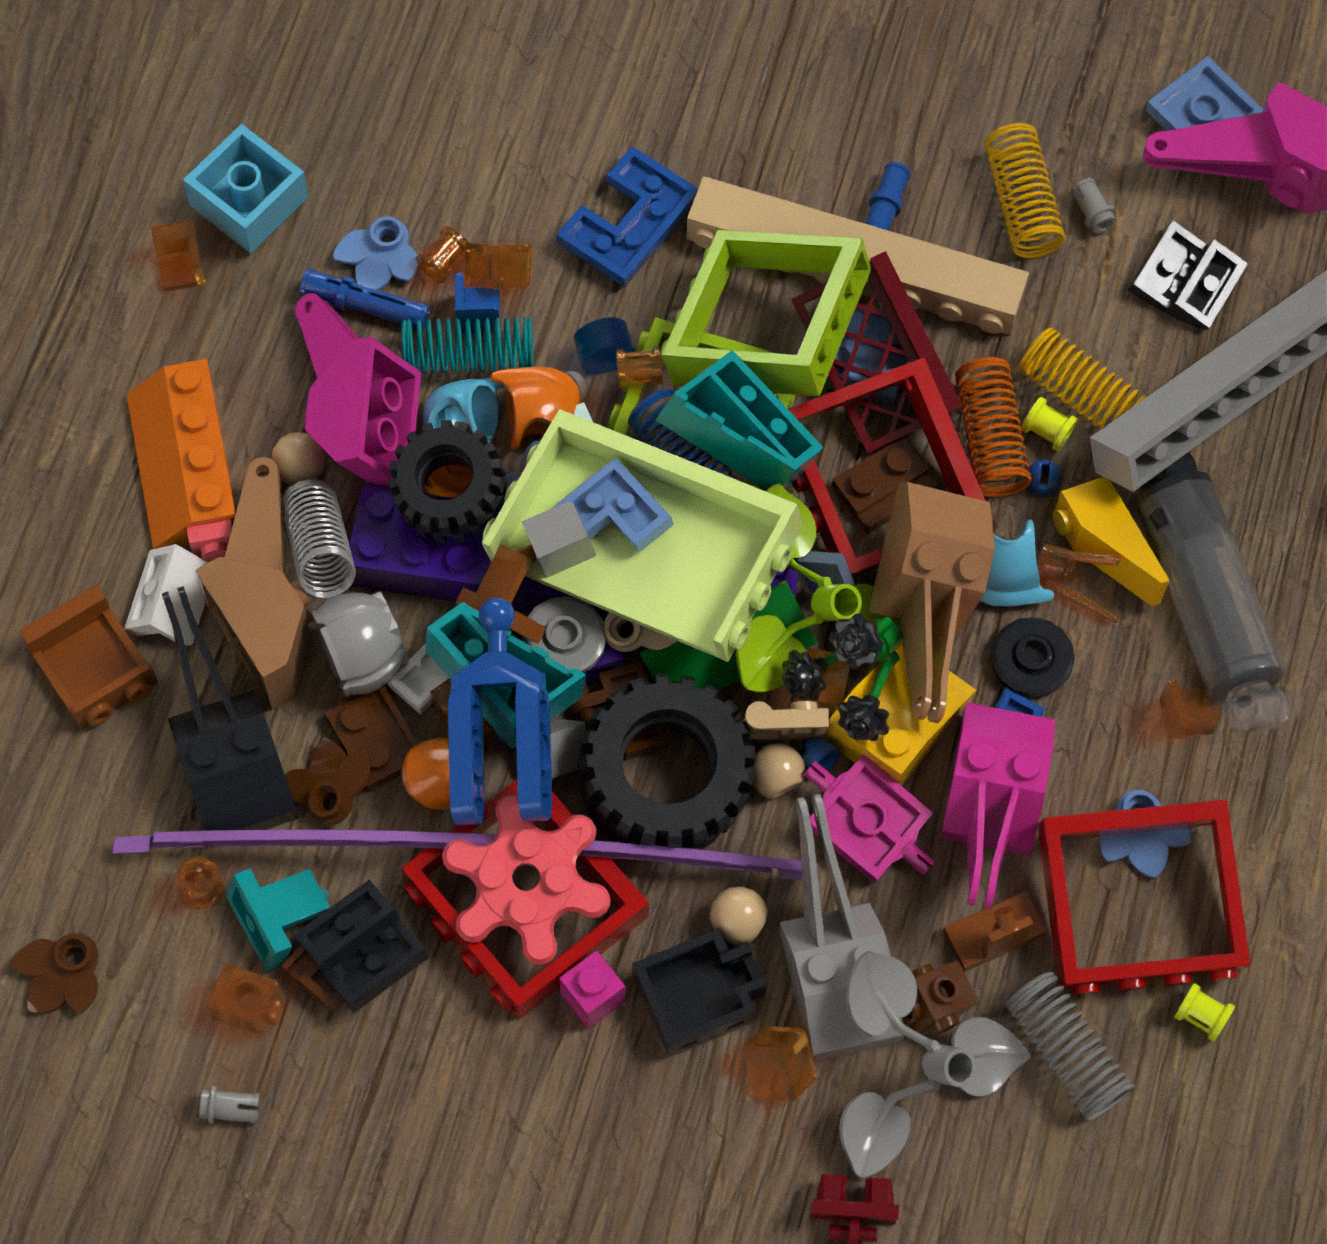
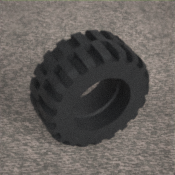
[578,674,756,849]

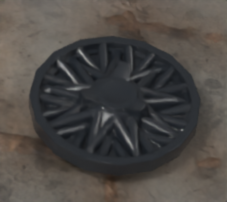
[991,617,1075,697]

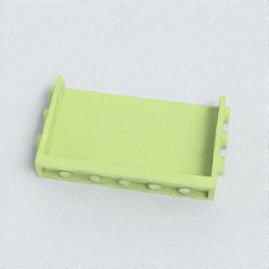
[482,409,803,662]

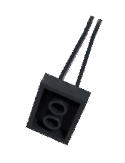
[161,586,299,849]

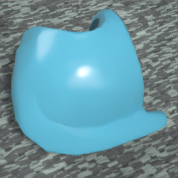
[422,378,504,443]
[980,519,1054,606]

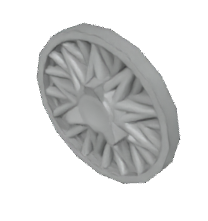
[522,596,607,673]

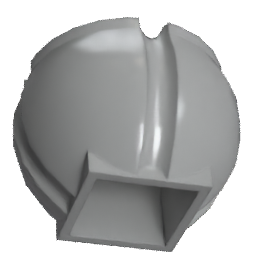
[310,592,409,697]

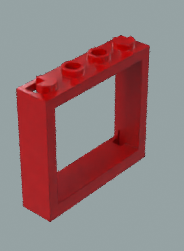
[788,357,993,578]
[401,779,649,1019]
[1037,799,1251,995]

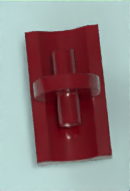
[809,1174,899,1244]

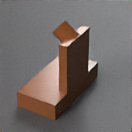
[455,545,547,644]
[943,891,1047,972]

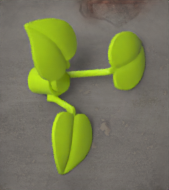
[736,484,903,692]

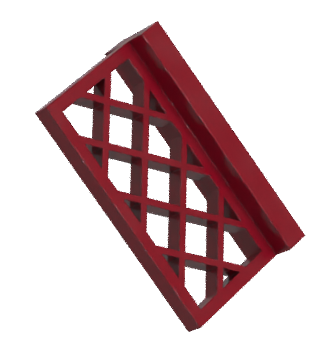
[791,251,962,455]

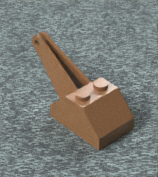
[196,457,313,710]
[868,481,995,723]

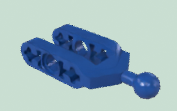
[448,597,552,825]

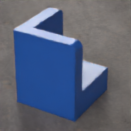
[455,273,500,334]

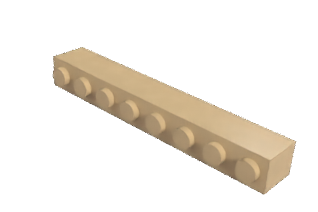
[686,176,1029,335]

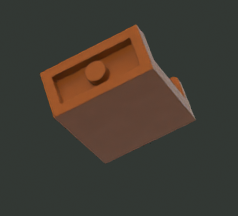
[19,584,158,730]

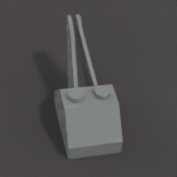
[778,794,904,1062]

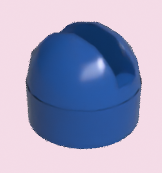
[1025,459,1061,498]
[800,737,840,772]

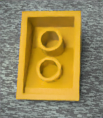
[824,641,976,786]

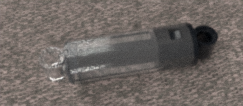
[1135,453,1289,732]

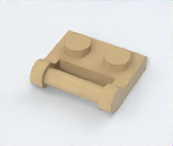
[743,701,829,741]

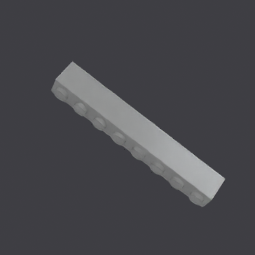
[1090,270,1327,492]

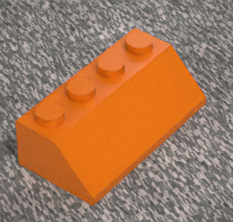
[126,358,237,549]

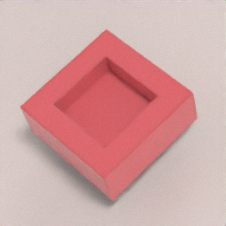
[187,519,232,562]

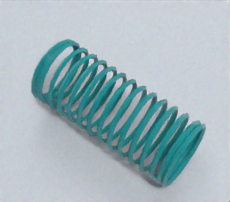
[401,316,533,374]

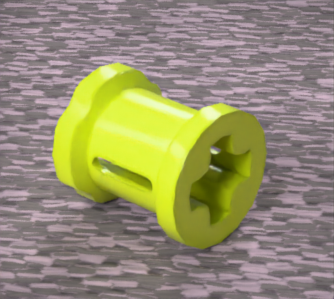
[1021,396,1078,452]
[1174,983,1236,1042]

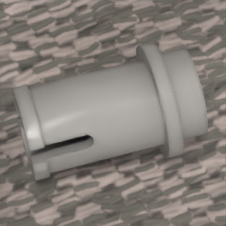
[1070,178,1117,234]
[199,1086,260,1124]

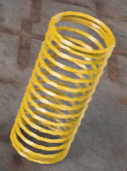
[984,123,1066,258]
[1019,327,1147,430]

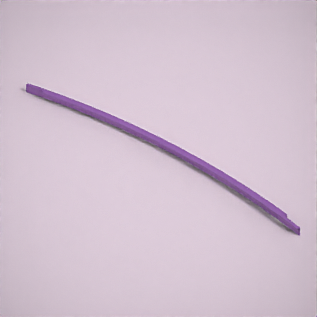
[113,830,802,880]

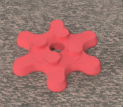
[442,793,610,965]

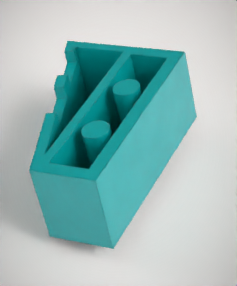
[655,350,824,490]
[425,602,586,749]

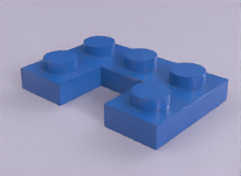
[556,146,698,287]

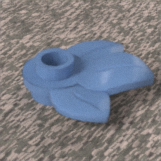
[333,216,418,290]
[1100,790,1191,879]

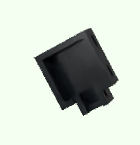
[632,928,768,1057]

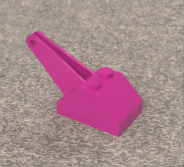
[1143,81,1327,213]
[295,293,421,488]
[940,702,1056,909]

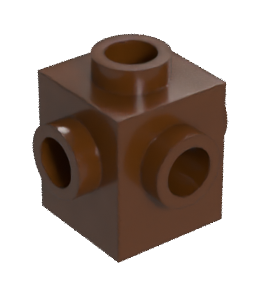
[903,960,979,1035]

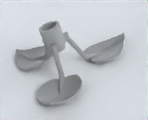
[839,951,1031,1178]

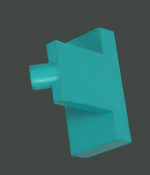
[225,868,330,973]

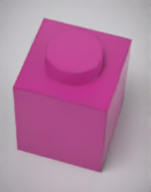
[559,950,626,1029]

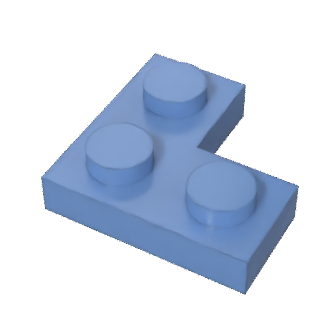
[552,457,674,552]

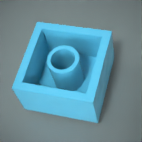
[183,124,309,254]

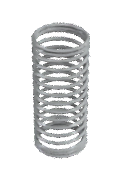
[281,479,356,599]
[1005,972,1135,1120]

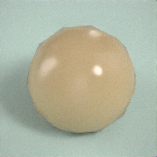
[271,432,326,486]
[752,743,806,799]
[709,887,768,945]

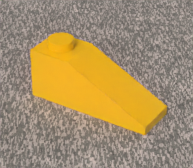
[1053,477,1170,607]

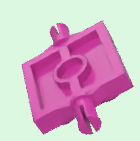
[803,754,935,883]

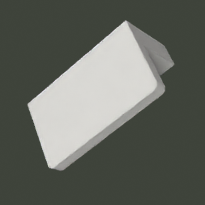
[124,544,208,646]

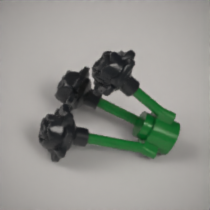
[782,613,902,741]

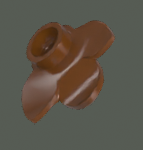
[287,737,371,825]
[10,933,99,1014]

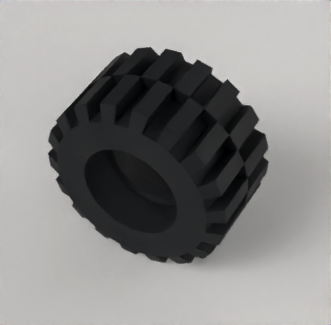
[389,420,507,544]

